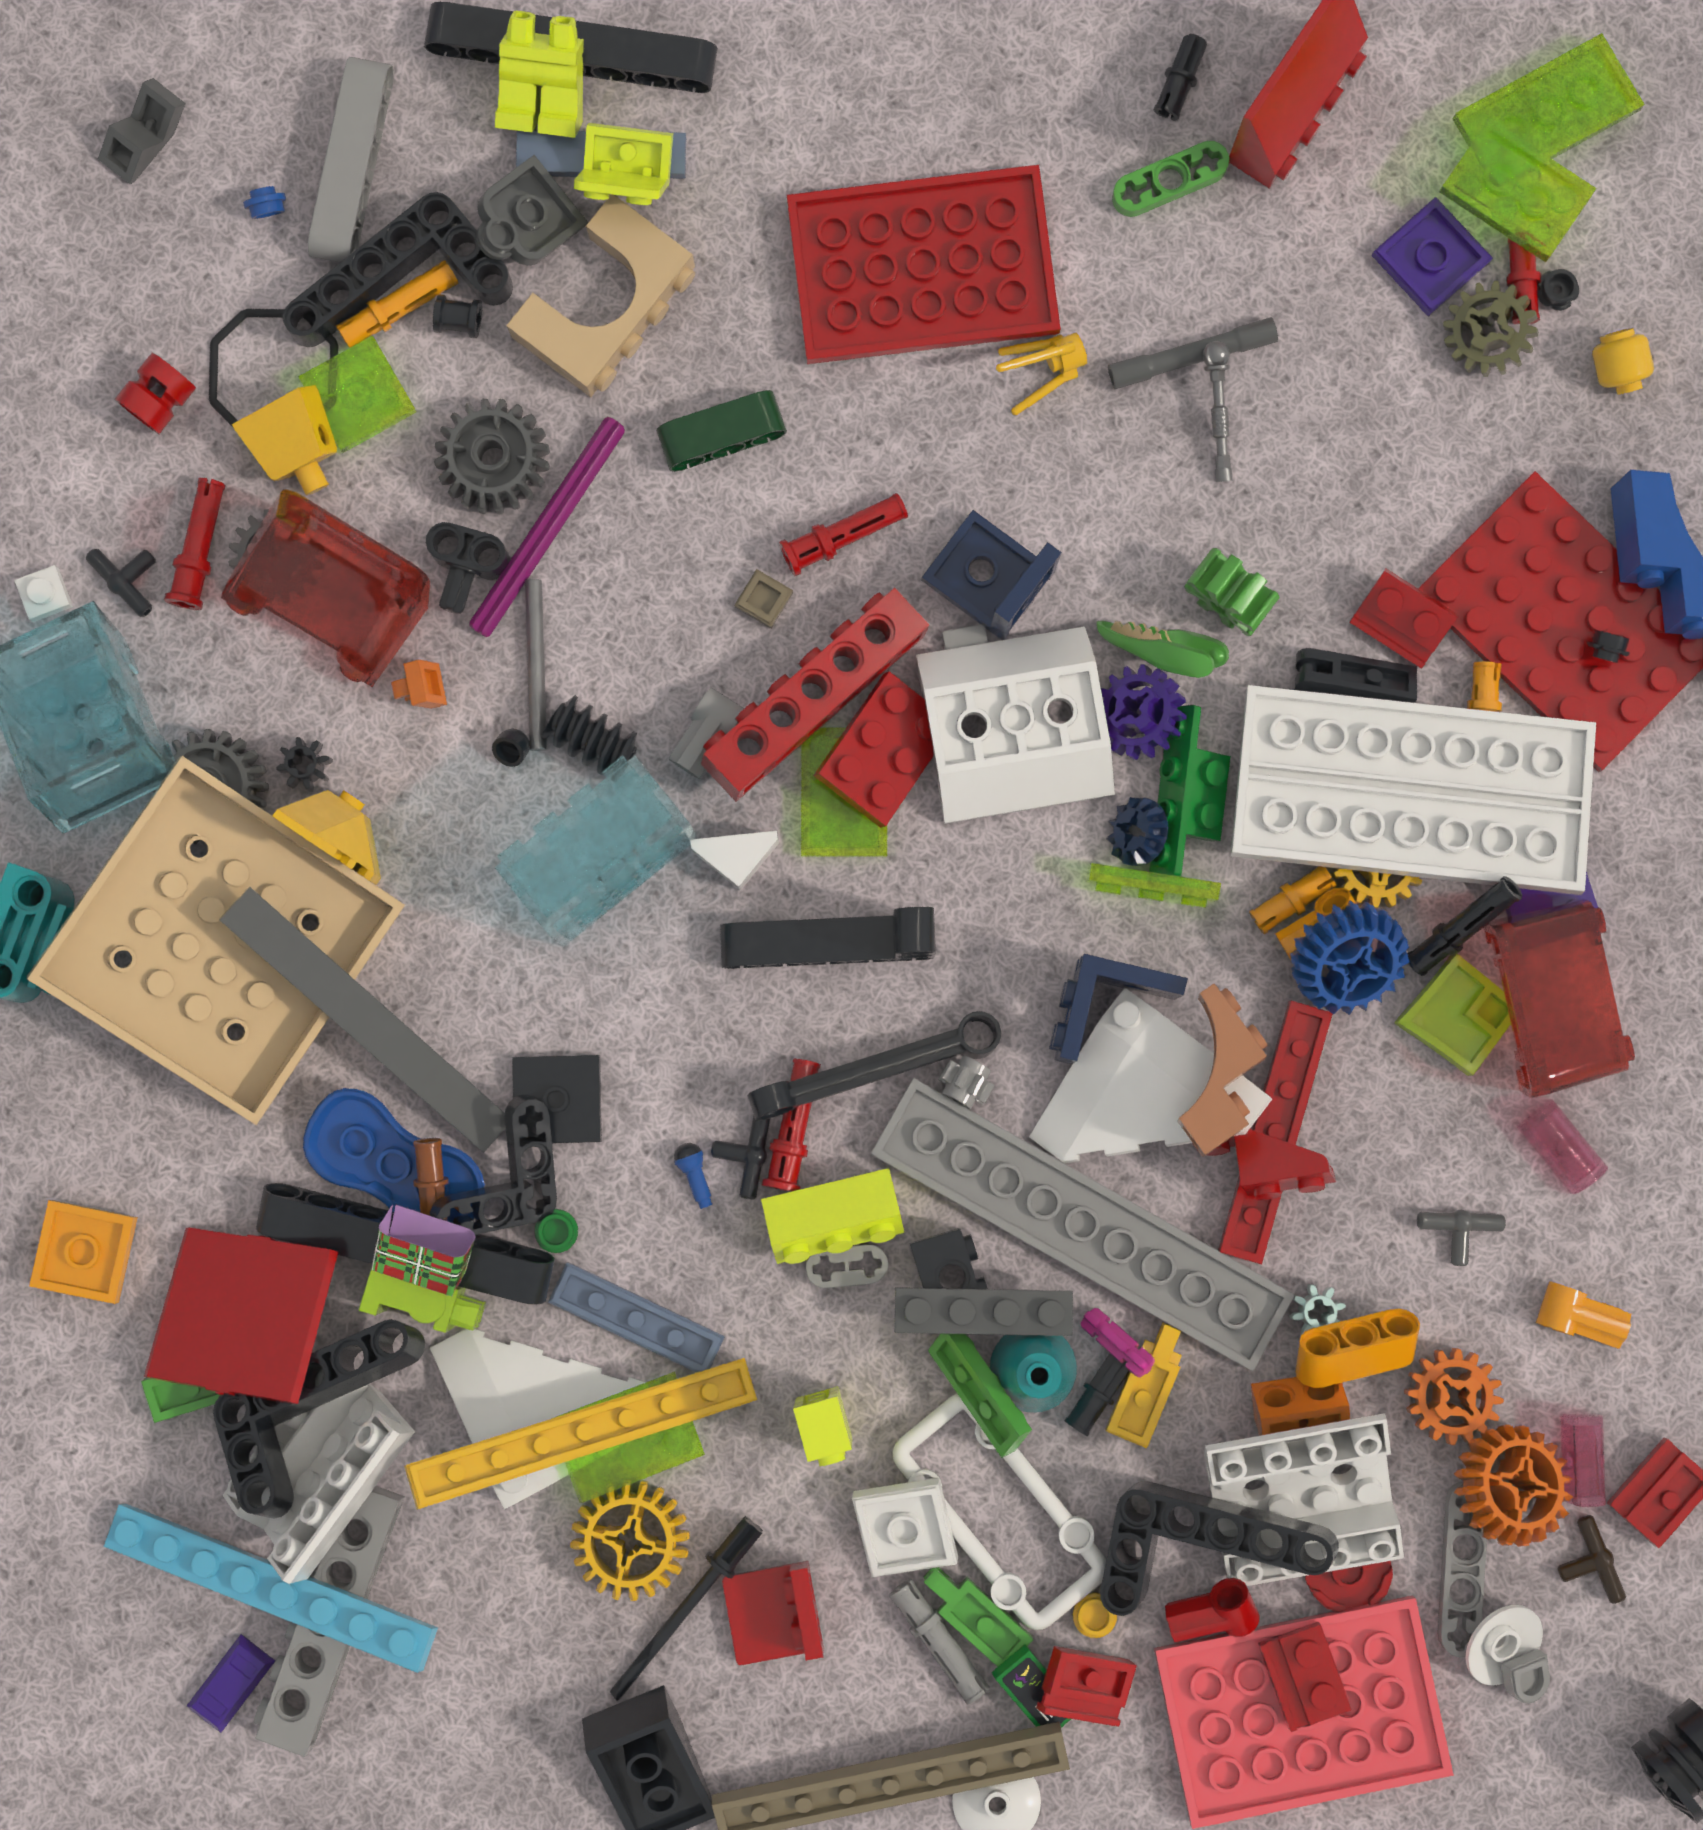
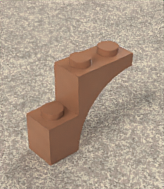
[1177,983,1268,1157]

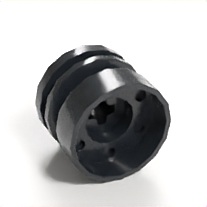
[1631,1698,1703,1824]

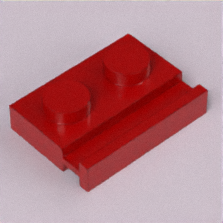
[1350,568,1458,669]
[1606,1437,1703,1548]
[1258,1622,1352,1732]
[1036,1646,1137,1727]

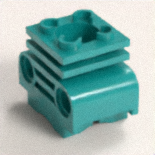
[0,862,75,1003]

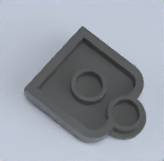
[476,155,589,266]

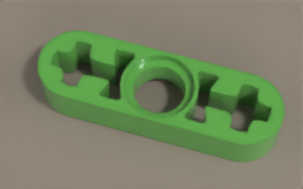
[1112,141,1229,217]

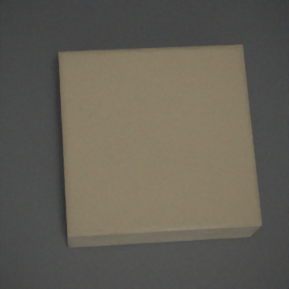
[734,569,793,629]

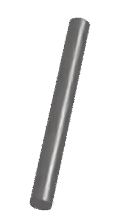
[525,579,547,751]

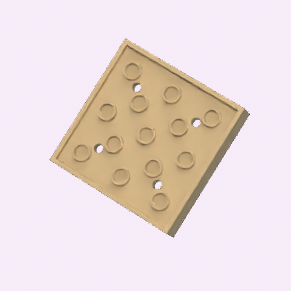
[27,756,405,1125]

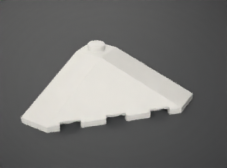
[1029,988,1272,1164]
[430,1329,648,1510]

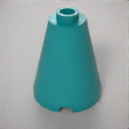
[989,1335,1077,1413]

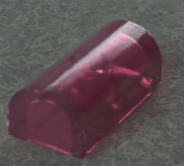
[1516,1099,1608,1194]
[1560,1413,1606,1507]

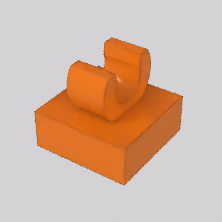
[391,659,447,709]

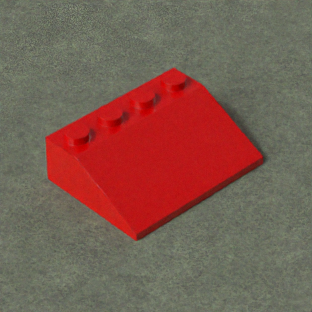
[1229,0,1368,189]

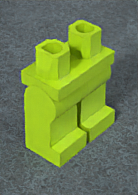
[358,1268,486,1333]

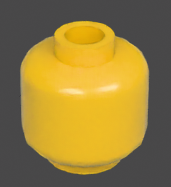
[1592,328,1654,395]

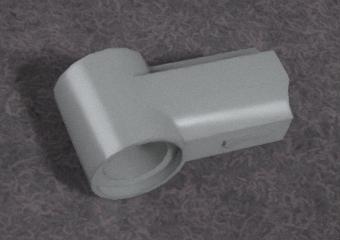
[669,688,744,780]

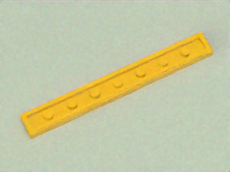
[404,1358,757,1510]

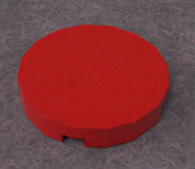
[1305,1561,1393,1612]

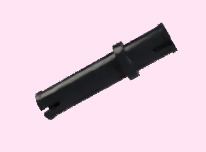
[1407,876,1522,976]

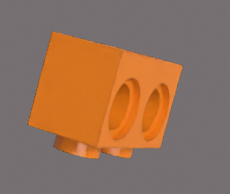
[1251,1377,1350,1436]

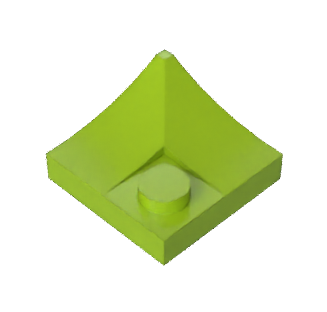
[1394,954,1523,1076]

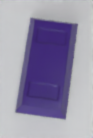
[187,1634,276,1733]

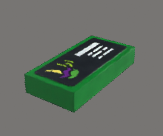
[991,1644,1071,1728]

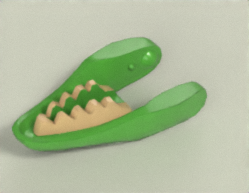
[1097,621,1229,678]

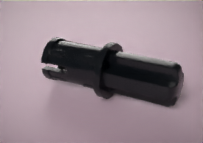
[1153,33,1207,121]
[1064,1353,1129,1437]

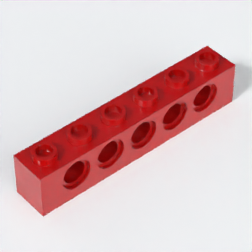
[701,587,930,802]

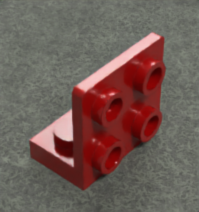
[722,1561,824,1665]

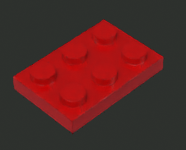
[813,671,934,828]

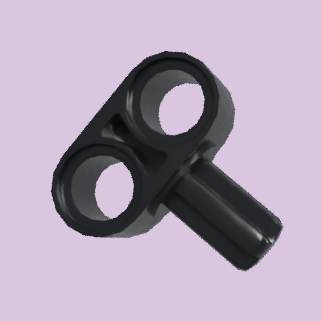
[426,522,510,614]

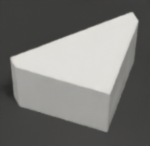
[690,830,779,891]

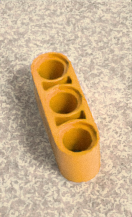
[1295,1308,1420,1388]

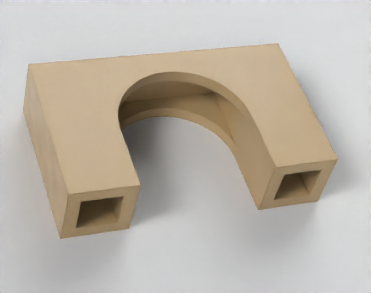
[506,194,695,398]

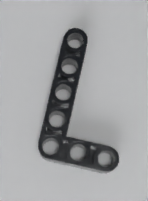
[283,192,513,347]
[720,907,936,969]
[213,1319,425,1519]
[1100,1481,1339,1616]

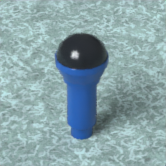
[674,1143,712,1209]

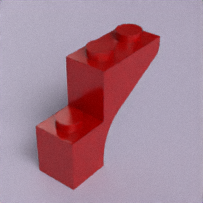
[1192,1129,1336,1200]

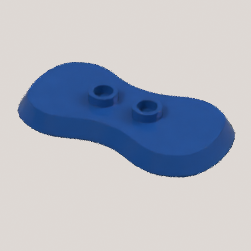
[303,1088,485,1223]

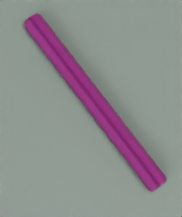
[469,417,625,637]

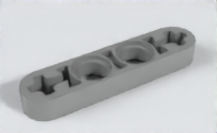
[1437,1481,1487,1658]

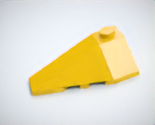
[272,790,381,885]

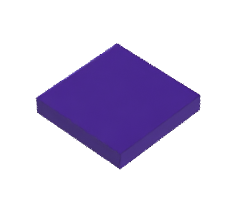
[1371,197,1493,317]

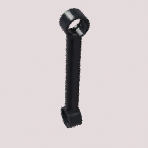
[747,1011,1001,1121]

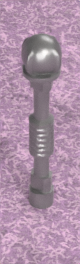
[1203,341,1233,482]

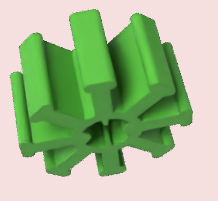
[1184,548,1280,636]

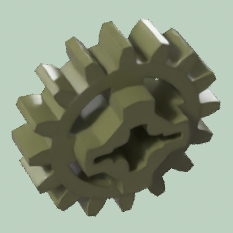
[1443,280,1539,377]

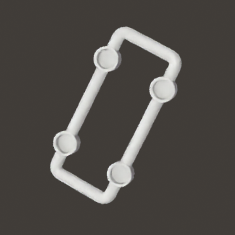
[892,1393,1106,1630]

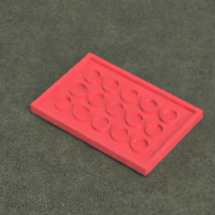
[1154,1595,1454,1829]

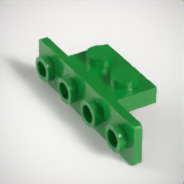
[1149,705,1231,878]

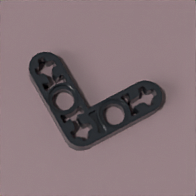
[430,1095,557,1235]

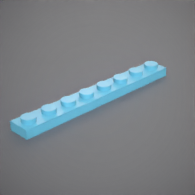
[104,1504,438,1673]

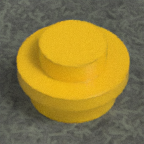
[1072,1592,1117,1638]

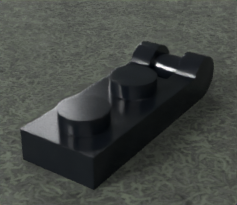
[1295,648,1417,703]

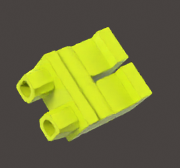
[495,10,584,138]

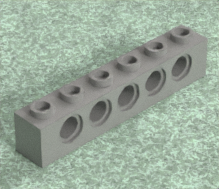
[254,1486,405,1757]

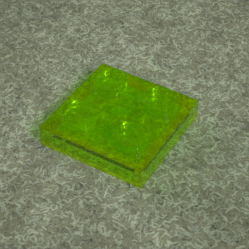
[298,336,416,453]

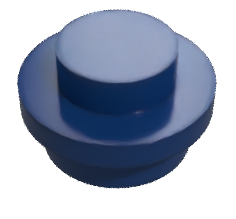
[243,186,286,219]

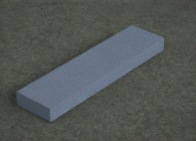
[516,130,687,179]
[548,1262,725,1372]

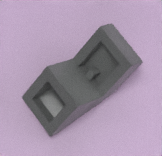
[98,78,186,184]

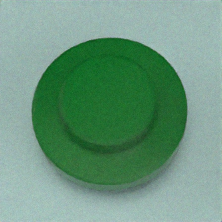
[534,1209,578,1253]

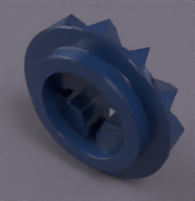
[1106,797,1168,866]

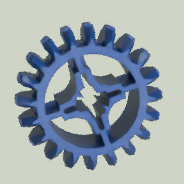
[1290,901,1410,1015]

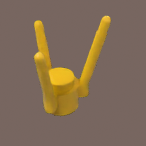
[996,332,1087,415]

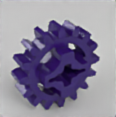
[1101,664,1187,760]

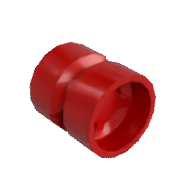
[115,352,196,435]

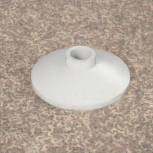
[1466,1605,1543,1685]
[952,1777,1041,1830]

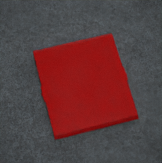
[144,1227,338,1404]

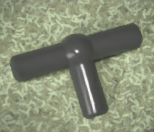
[1417,1209,1506,1266]

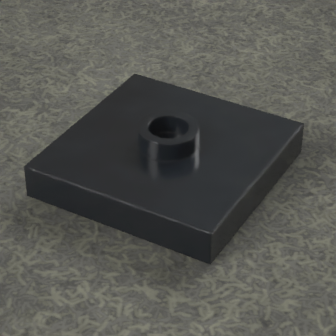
[512,1055,602,1143]

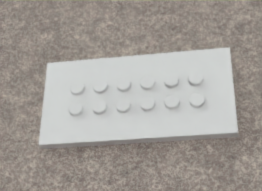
[1231,685,1596,895]

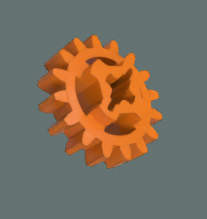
[1404,1348,1504,1445]

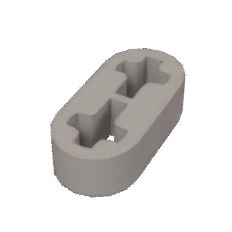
[806,1244,888,1288]

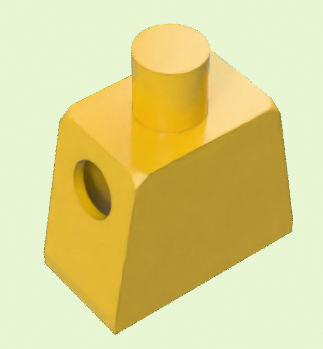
[232,385,337,496]

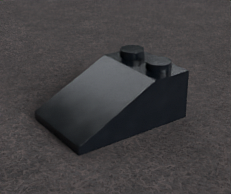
[582,1685,715,1830]

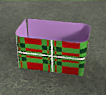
[372,1204,475,1297]

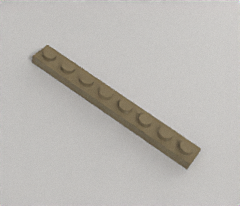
[712,1722,1070,1830]

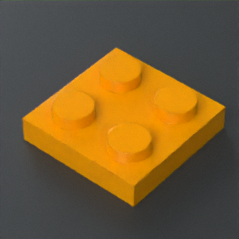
[29,1200,138,1304]

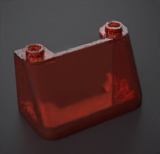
[221,489,430,687]
[1483,900,1635,1098]

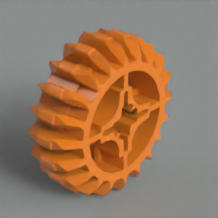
[1454,1424,1573,1547]

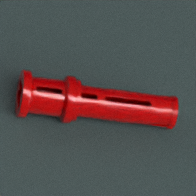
[164,478,226,610]
[779,493,908,577]
[762,1058,821,1192]

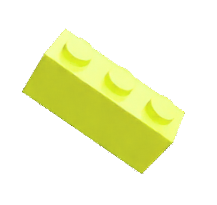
[761,1168,905,1264]
[793,1386,852,1466]

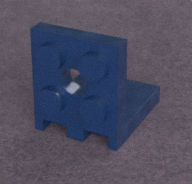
[921,510,1062,640]
[1049,954,1188,1064]

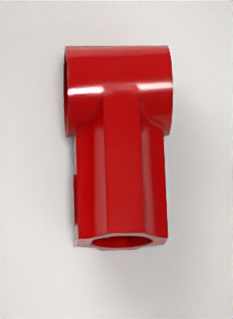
[1165,1578,1260,1643]

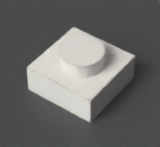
[14,565,73,622]

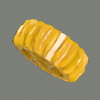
[570,1479,690,1601]

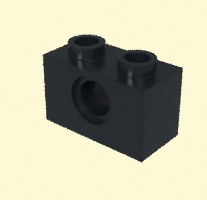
[909,1228,988,1289]

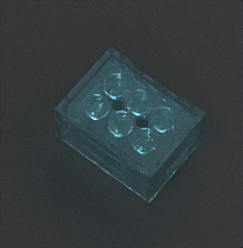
[0,601,176,834]
[495,756,698,947]

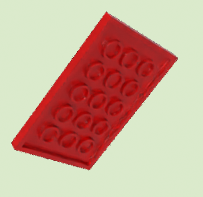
[787,165,1061,365]
[1418,471,1703,772]

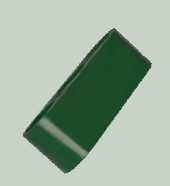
[656,390,787,472]

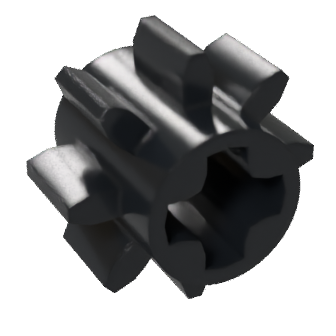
[276,737,333,792]

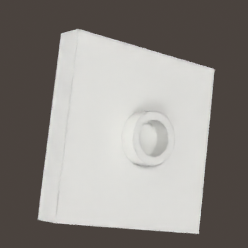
[852,1477,958,1577]

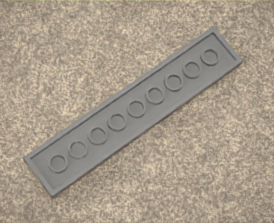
[871,1078,1295,1372]

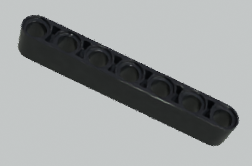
[424,1,718,93]
[256,1183,555,1305]

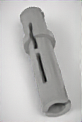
[889,1579,990,1704]

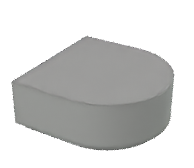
[1501,1649,1550,1703]

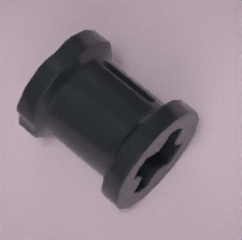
[433,294,483,338]

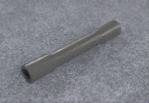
[1108,317,1278,390]

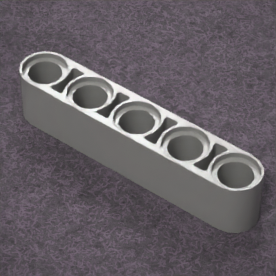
[308,57,394,262]

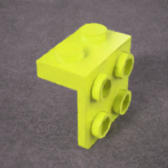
[574,123,674,205]

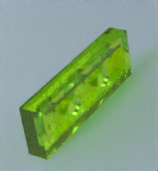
[1086,863,1221,908]

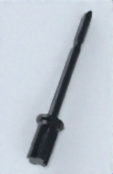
[610,1516,763,1701]

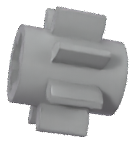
[938,1055,995,1110]

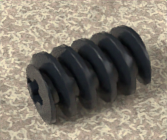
[541,695,637,783]

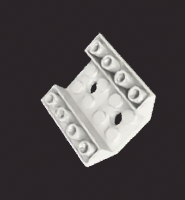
[916,627,1115,824]
[223,1369,415,1584]
[1204,1413,1404,1586]

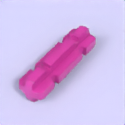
[1080,1308,1155,1377]

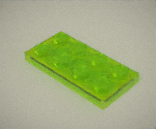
[1452,33,1645,191]

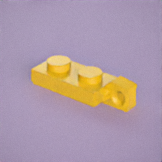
[1105,1322,1182,1449]

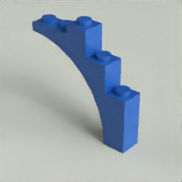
[1610,469,1703,639]

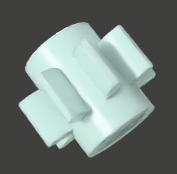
[1289,1284,1346,1334]

